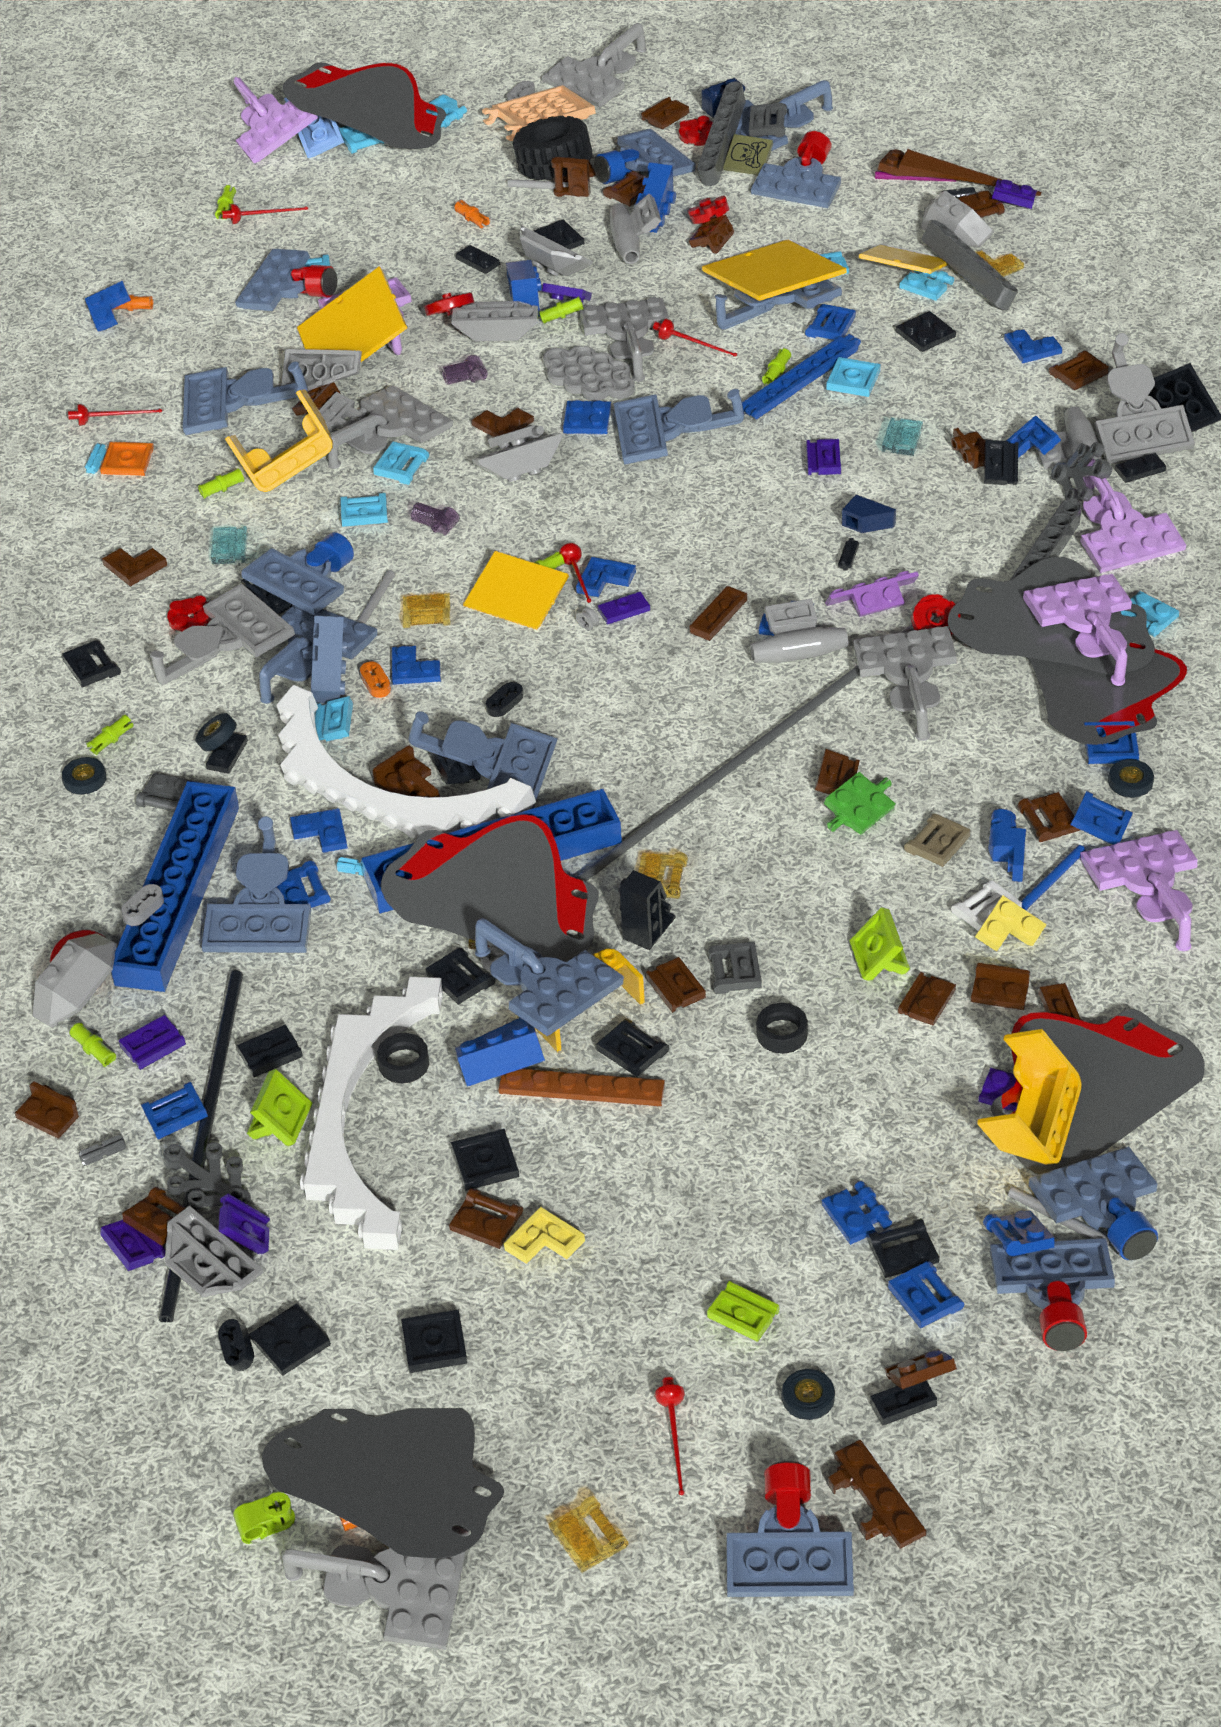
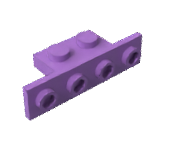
[825,571,919,617]

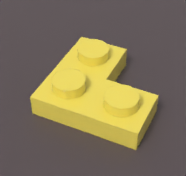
[975,895,1047,952]
[504,1207,585,1264]

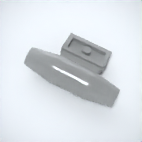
[610,194,661,264]
[1037,407,1101,469]
[750,598,848,663]

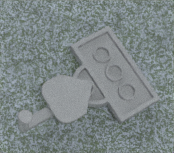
[542,23,647,108]
[579,297,669,382]
[1095,333,1195,464]
[328,385,453,469]
[150,584,295,685]
[853,626,957,741]
[282,1526,470,1650]

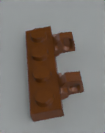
[828,1439,926,1549]

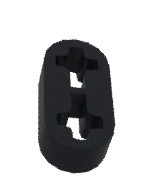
[486,682,523,717]
[218,1319,254,1371]

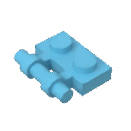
[426,94,467,128]
[900,270,954,301]

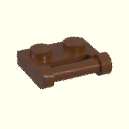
[551,157,591,197]
[603,171,648,207]
[957,190,1005,218]
[1049,350,1109,390]
[1017,792,1080,843]
[122,1187,198,1246]
[449,1188,523,1249]

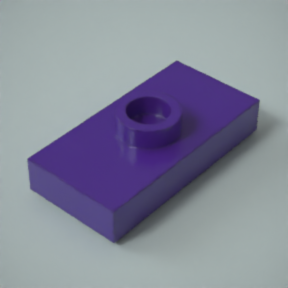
[598,591,650,625]

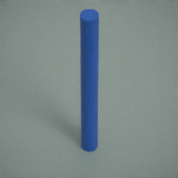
[1021,845,1086,910]

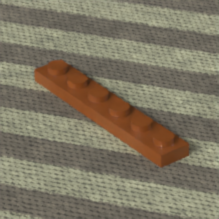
[499,1069,665,1107]

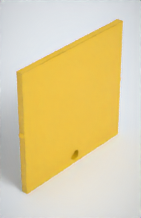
[702,239,846,301]
[297,266,408,363]

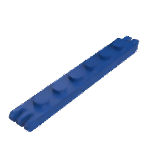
[742,334,861,419]

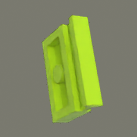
[707,1281,779,1342]

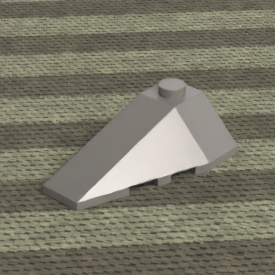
[281,349,362,391]

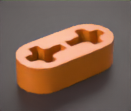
[360,661,391,698]

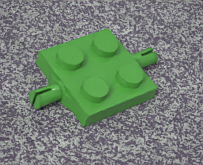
[824,772,896,835]

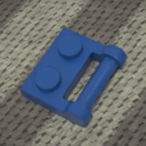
[805,304,856,340]
[1071,791,1133,845]
[276,861,331,908]
[141,1081,208,1140]
[983,1210,1054,1256]
[888,1261,965,1329]

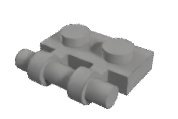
[319,392,367,432]
[488,425,544,450]

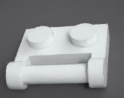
[951,880,1022,931]

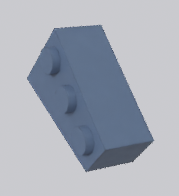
[311,616,347,703]

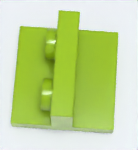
[849,907,910,981]
[246,1069,312,1146]

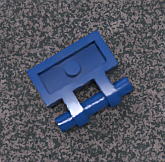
[822,1181,892,1245]

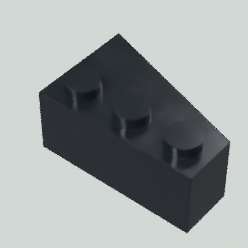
[618,870,676,950]

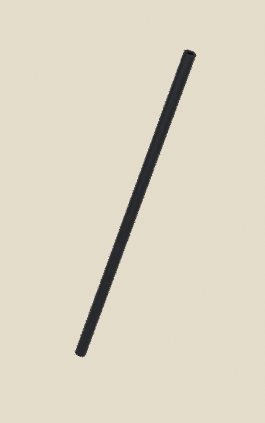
[159,970,243,1323]

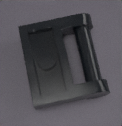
[62,640,121,688]
[425,948,496,1005]
[596,1018,669,1077]
[867,1218,940,1278]

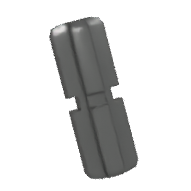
[78,1135,126,1166]

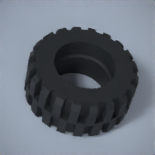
[513,115,592,180]

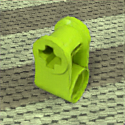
[233,1492,295,1544]

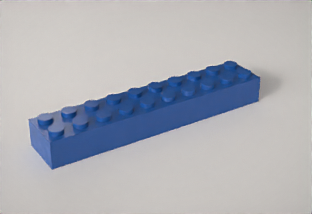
[111,781,239,992]
[361,789,622,914]

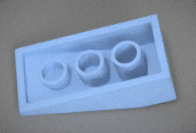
[284,98,344,158]

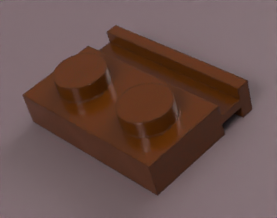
[641,97,690,130]
[815,749,860,795]
[646,957,706,1013]
[898,972,956,1026]
[885,1348,957,1389]

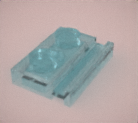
[882,417,923,456]
[211,526,248,565]

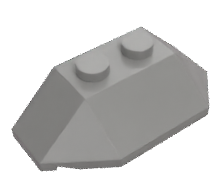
[921,191,994,248]
[520,226,593,277]
[452,301,538,341]
[472,433,562,482]
[33,934,117,1028]
[165,1206,264,1297]

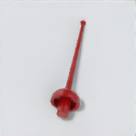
[222,204,308,225]
[653,318,737,357]
[68,404,162,426]
[559,543,591,603]
[655,1377,685,1495]

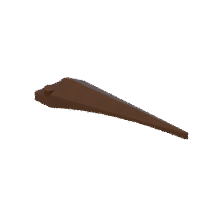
[878,149,1042,196]

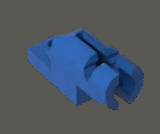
[988,809,1026,882]

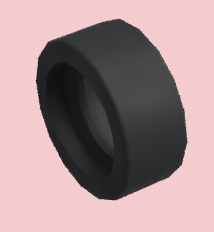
[756,1002,808,1054]
[377,1033,429,1084]

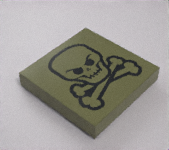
[723,134,773,175]

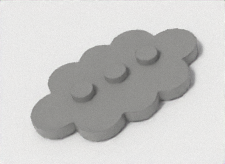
[543,346,635,401]

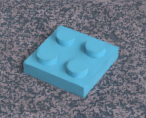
[827,357,881,397]

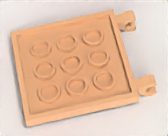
[482,85,596,141]

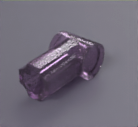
[442,355,488,385]
[411,502,460,536]

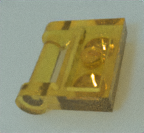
[403,593,451,628]
[638,852,688,899]
[549,1496,629,1573]

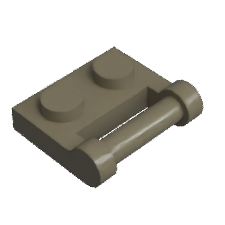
[904,814,970,867]

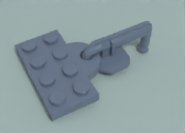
[714,80,833,151]
[715,279,842,330]
[183,361,308,435]
[613,389,744,465]
[259,605,378,704]
[409,711,558,809]
[202,816,311,953]
[475,918,624,1037]

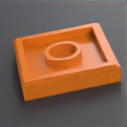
[100,442,154,476]

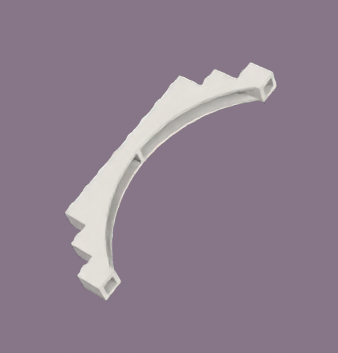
[276,685,536,838]
[300,977,443,1250]

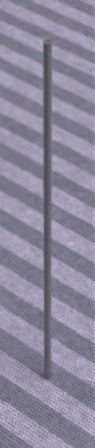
[571,613,937,893]

